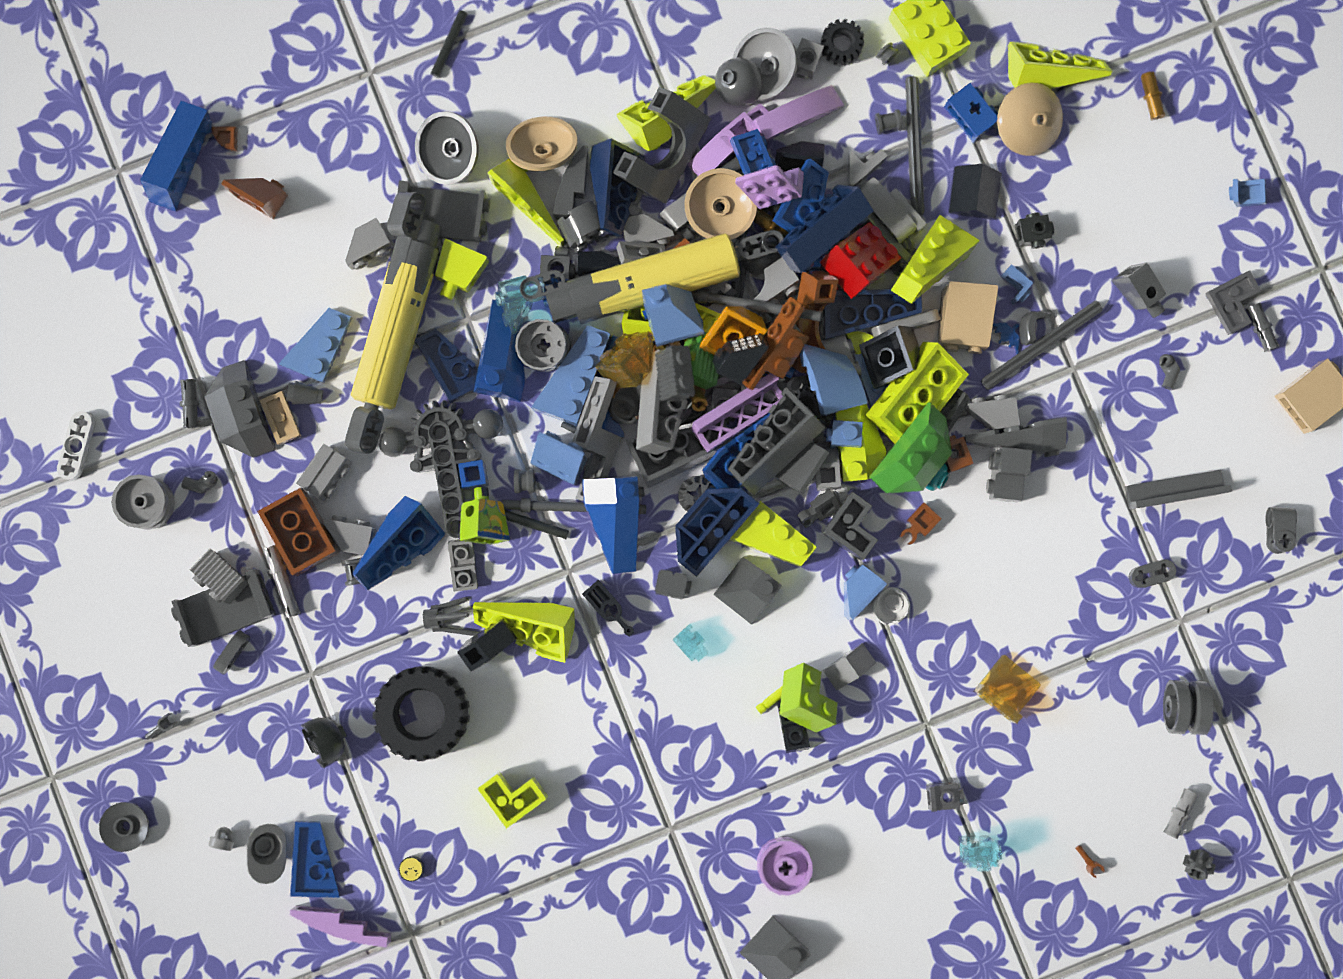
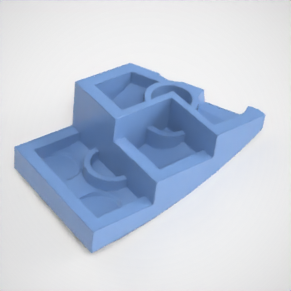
[799,344,867,415]

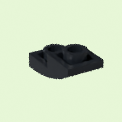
[777,701,810,753]

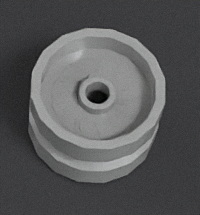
[111,474,175,530]

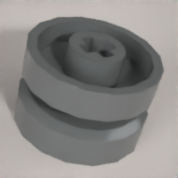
[1163,680,1214,735]

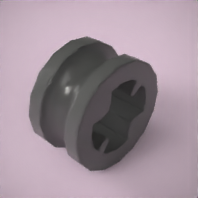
[876,42,899,66]

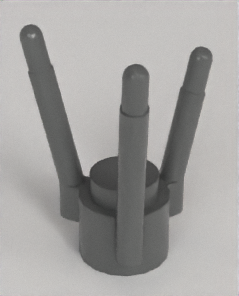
[423,597,480,636]

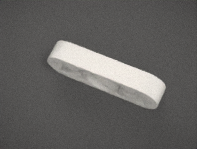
[57,411,96,480]

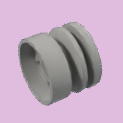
[515,319,571,372]

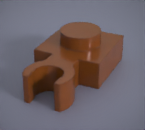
[899,502,942,545]

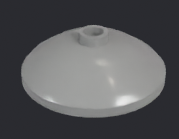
[733,27,798,101]

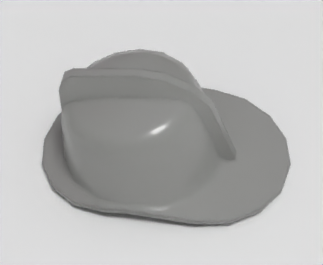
[247,823,286,884]

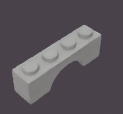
[708,258,801,315]

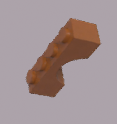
[792,270,838,373]

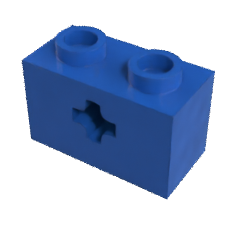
[944,83,998,143]

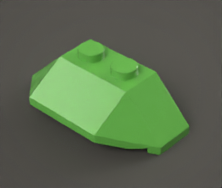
[870,402,952,493]

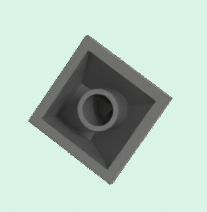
[713,557,782,624]
[739,916,811,979]

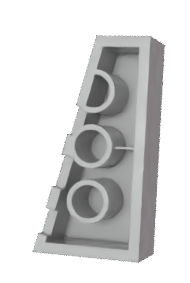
[636,349,688,455]

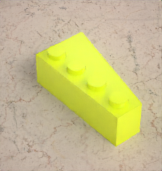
[891,215,980,303]

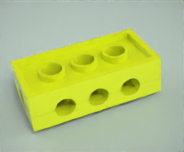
[866,341,969,444]

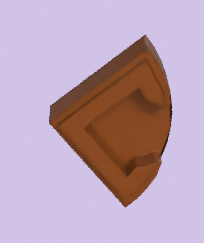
[212,126,238,152]

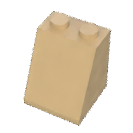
[938,281,998,354]

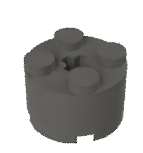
[557,201,609,254]

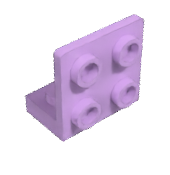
[735,166,804,209]

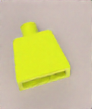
[435,238,489,301]

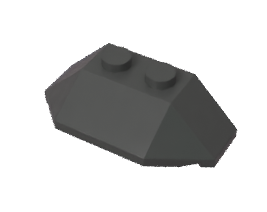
[204,360,276,458]

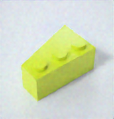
[729,501,817,567]

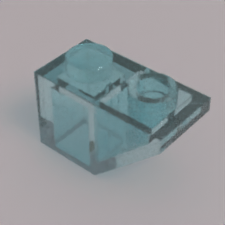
[495,275,533,335]

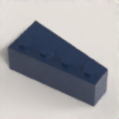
[776,184,874,273]
[823,289,922,340]

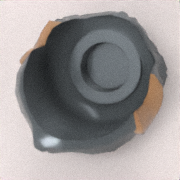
[608,382,642,424]

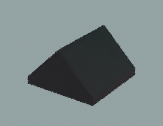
[948,163,1002,220]

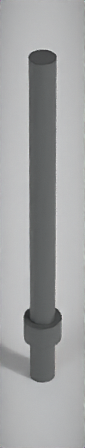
[691,289,823,321]
[502,498,646,514]

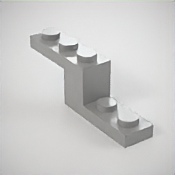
[572,376,621,502]

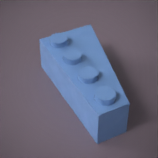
[531,325,611,426]

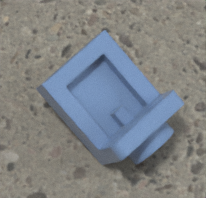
[1229,179,1267,207]
[1001,264,1033,305]
[826,420,863,449]

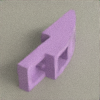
[688,103,768,176]

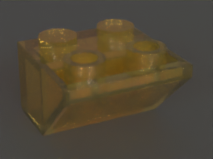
[595,332,653,388]

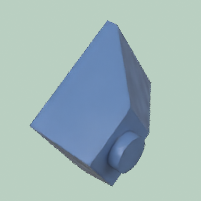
[642,284,704,346]
[844,565,887,620]

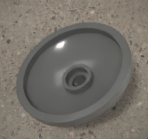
[415,111,479,185]

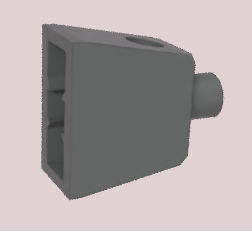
[1112,262,1166,318]

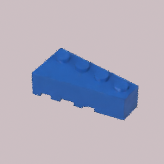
[140,100,212,212]

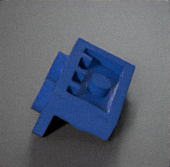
[730,129,776,175]

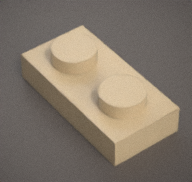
[260,391,301,445]

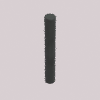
[430,10,468,78]
[504,510,569,539]

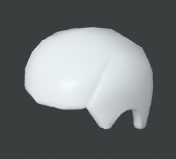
[872,587,910,625]

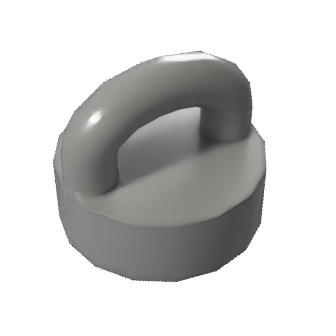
[208,827,234,851]

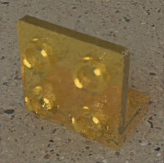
[973,655,1041,724]

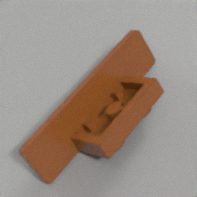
[743,297,809,390]

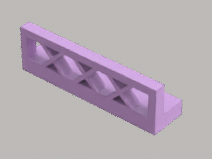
[691,373,783,453]

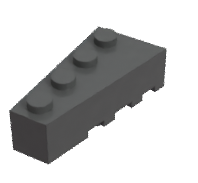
[728,387,825,496]

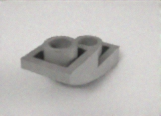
[448,540,478,592]

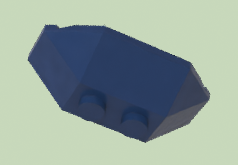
[675,487,760,577]

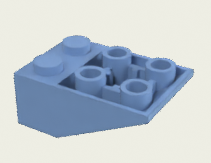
[530,431,588,486]

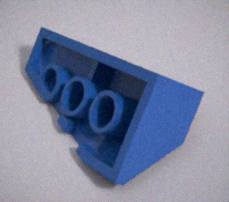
[473,299,525,403]
[703,413,770,489]
[582,475,639,574]
[352,496,446,590]

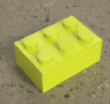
[889,0,971,77]

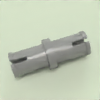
[1163,788,1199,839]

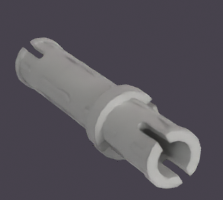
[263,545,301,618]

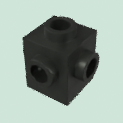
[1015,212,1054,249]

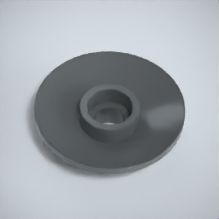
[99,802,149,852]

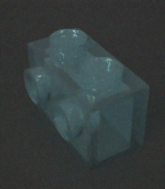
[958,835,1002,872]

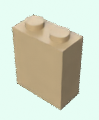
[1275,358,1343,434]

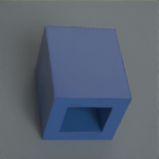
[458,460,489,490]

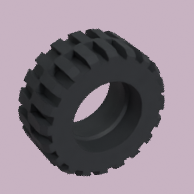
[373,666,470,762]

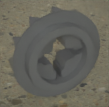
[678,476,715,511]

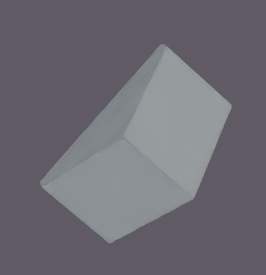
[823,643,876,690]

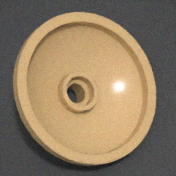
[997,83,1063,156]
[506,117,578,171]
[684,168,757,240]

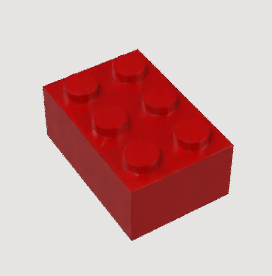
[820,222,901,299]

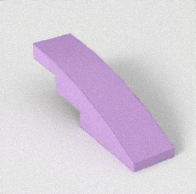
[753,85,844,142]
[290,906,391,947]

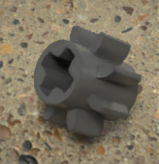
[1183,849,1216,880]

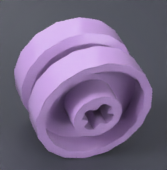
[757,836,813,896]

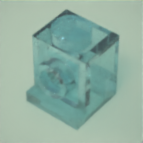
[672,624,709,662]

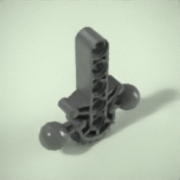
[378,400,503,539]

